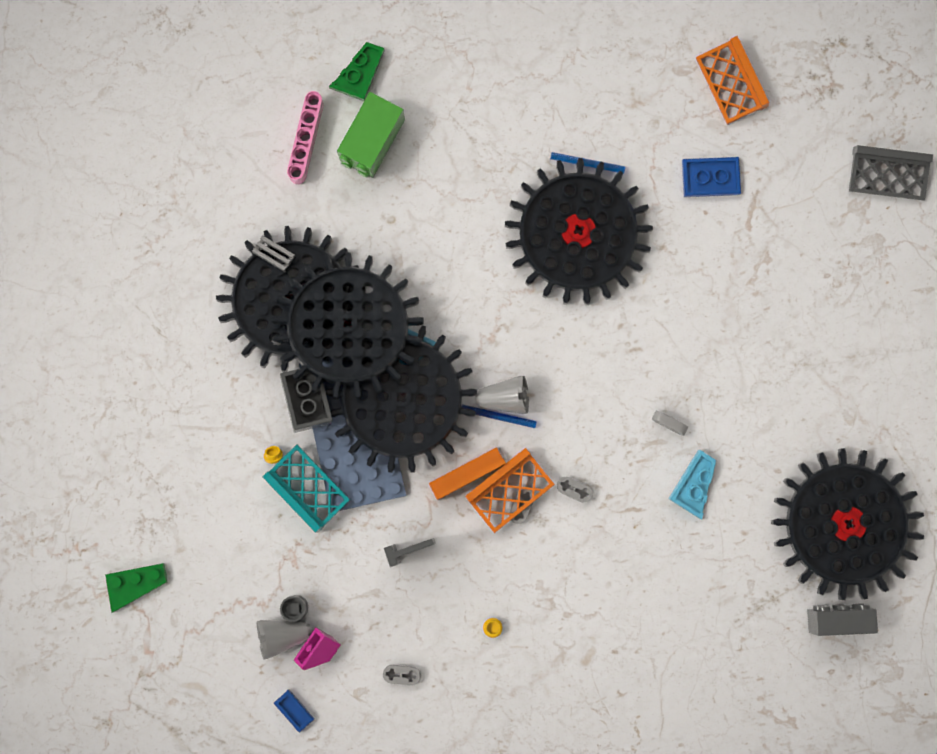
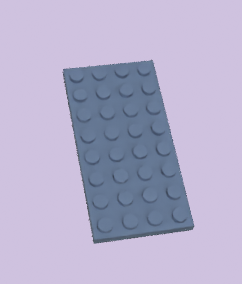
[299,360,406,513]

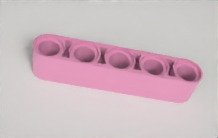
[287,91,324,184]

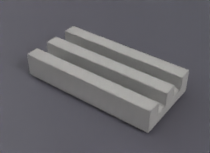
[252,235,295,272]

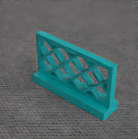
[262,444,350,533]

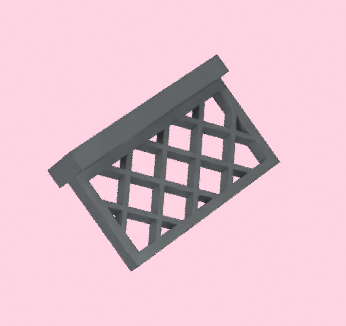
[848,145,933,201]
[384,538,436,567]

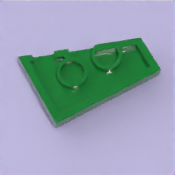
[329,42,385,101]
[105,563,167,613]

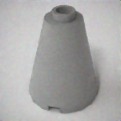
[475,376,529,414]
[256,620,312,660]

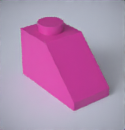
[294,628,341,670]

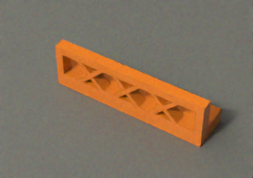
[429,447,506,500]

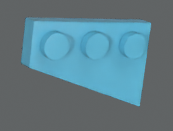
[668,450,716,520]

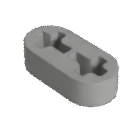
[652,410,688,436]
[557,477,592,502]
[509,489,535,524]
[383,665,420,685]

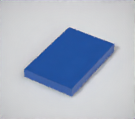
[682,157,741,197]

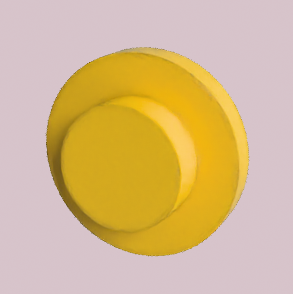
[264,446,283,464]
[483,618,503,638]

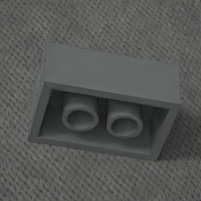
[280,369,332,433]
[807,604,878,636]

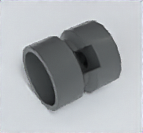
[280,595,308,622]

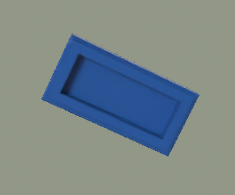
[274,689,315,733]

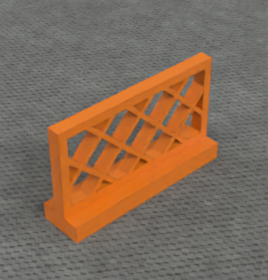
[696,36,769,125]
[465,448,555,533]

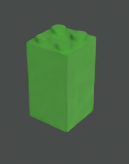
[337,92,405,178]

